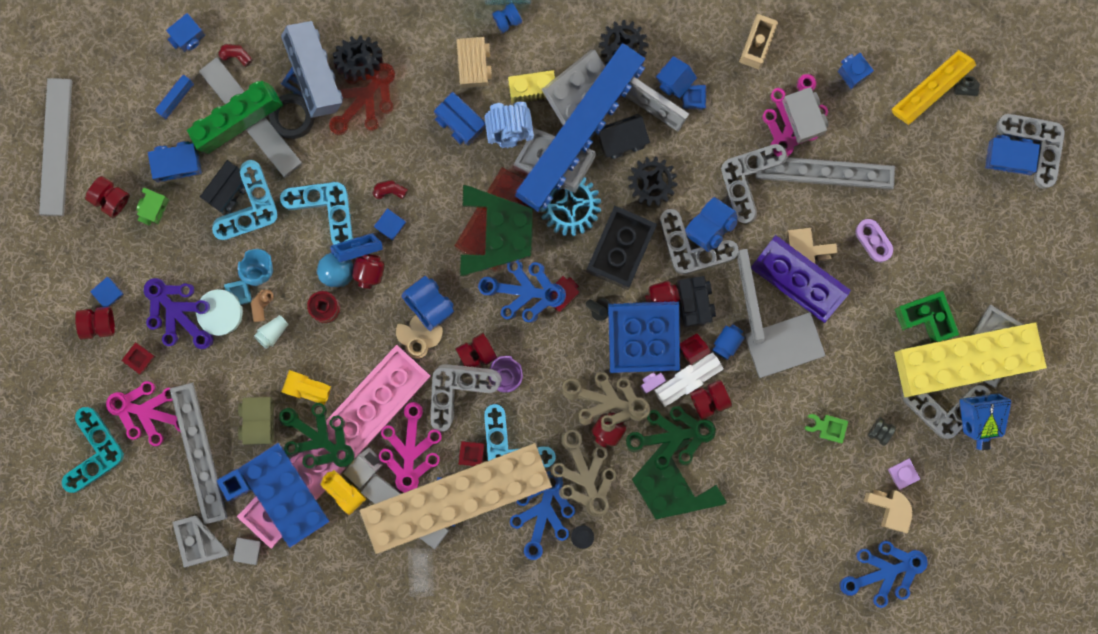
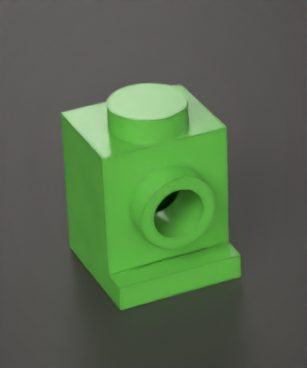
[137,188,169,226]

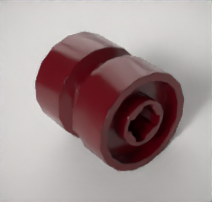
[85,176,130,218]
[307,291,341,324]
[75,307,115,340]
[455,333,497,368]
[690,380,732,420]

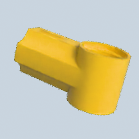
[281,370,331,405]
[320,470,366,515]

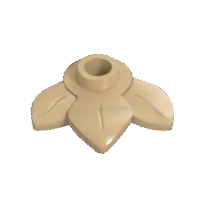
[396,315,443,359]

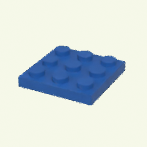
[608,302,680,373]

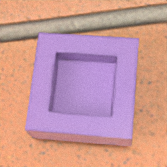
[640,372,666,394]
[888,458,920,490]

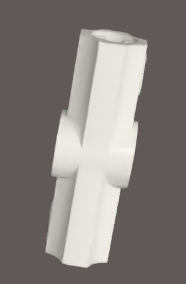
[654,353,723,407]

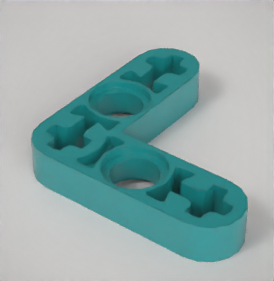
[62,407,124,493]

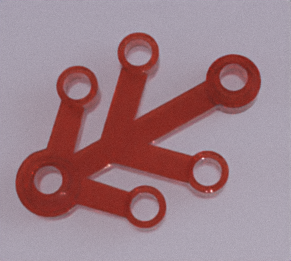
[329,63,395,135]

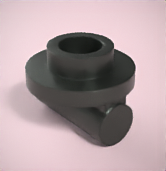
[954,76,980,96]
[586,298,610,321]

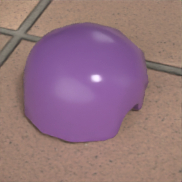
[488,356,523,393]

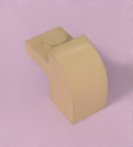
[785,228,837,263]
[864,490,912,533]

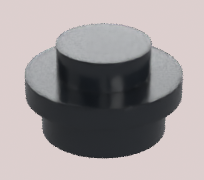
[571,525,594,549]

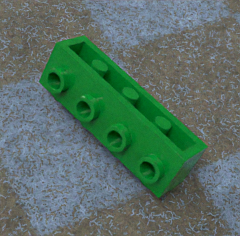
[187,81,283,154]

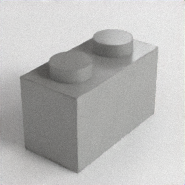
[782,87,828,144]

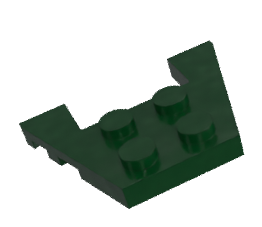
[460,185,533,277]
[631,425,727,520]

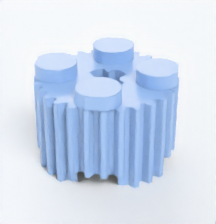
[484,102,534,148]

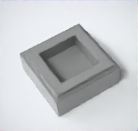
[233,538,261,565]

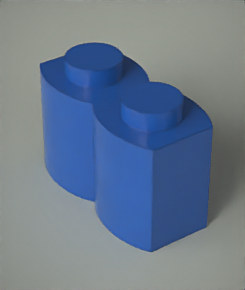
[685,197,738,252]
[402,276,454,332]

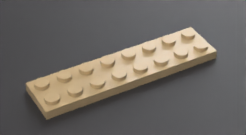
[360,443,552,554]

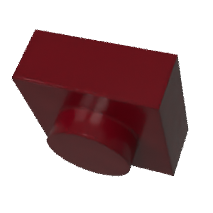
[679,333,710,364]
[121,342,156,375]
[458,441,484,466]

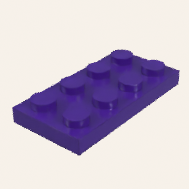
[751,235,851,323]

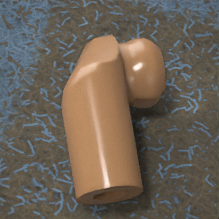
[251,289,274,322]

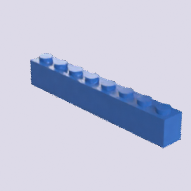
[515,43,645,212]

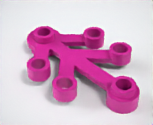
[762,74,828,157]
[106,381,181,446]
[379,402,442,493]

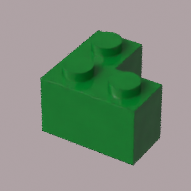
[894,291,960,343]

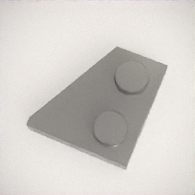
[173,516,229,567]

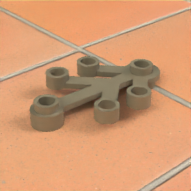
[562,372,650,432]
[550,430,616,517]

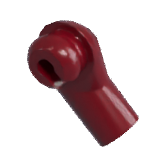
[218,44,253,67]
[373,180,408,200]

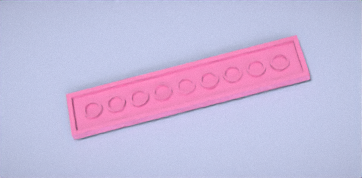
[237,345,431,549]

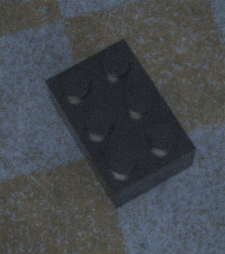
[586,205,657,290]

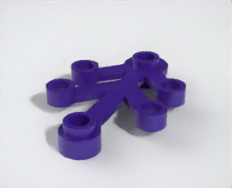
[144,278,214,349]

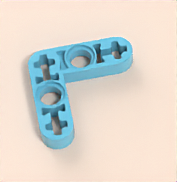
[212,160,277,240]
[280,182,353,244]
[484,404,556,468]

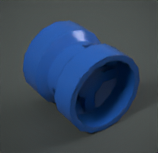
[492,3,523,34]

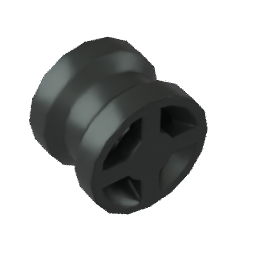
[868,417,896,446]

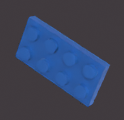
[238,443,330,548]

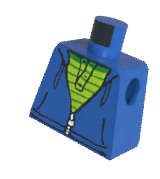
[960,393,1011,450]

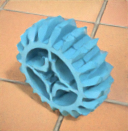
[539,177,601,236]

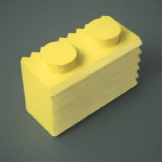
[508,70,555,104]

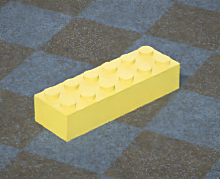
[894,322,1047,398]

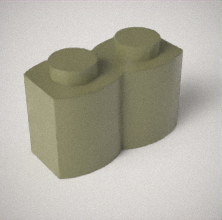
[238,397,274,445]

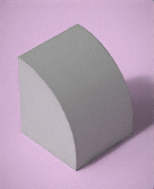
[343,447,385,489]

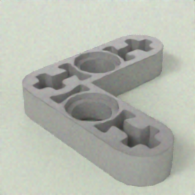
[996,114,1064,189]
[722,144,788,224]
[660,209,738,275]
[431,364,502,432]
[902,385,990,439]

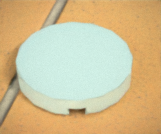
[196,289,243,336]

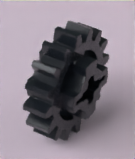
[599,20,649,64]
[333,35,383,81]
[628,156,678,207]

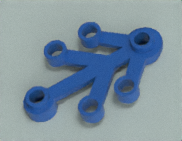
[478,260,566,323]
[510,471,575,560]
[839,541,928,608]

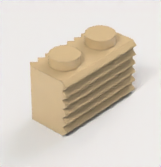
[739,14,778,69]
[457,37,492,88]

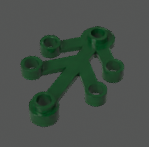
[279,403,355,469]
[626,406,716,470]

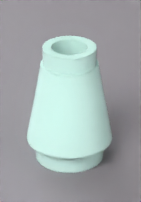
[254,315,289,349]

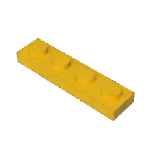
[891,50,976,125]

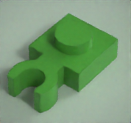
[804,414,848,444]

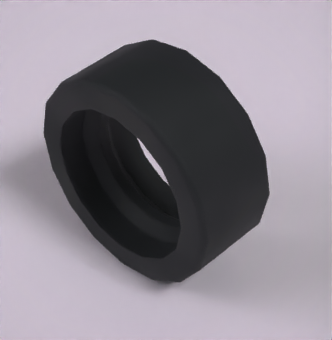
[269,93,314,139]

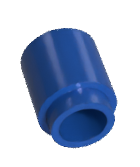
[712,324,745,360]

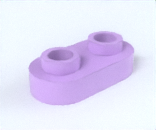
[856,219,893,262]

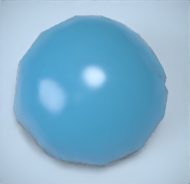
[238,249,273,286]
[317,253,354,287]

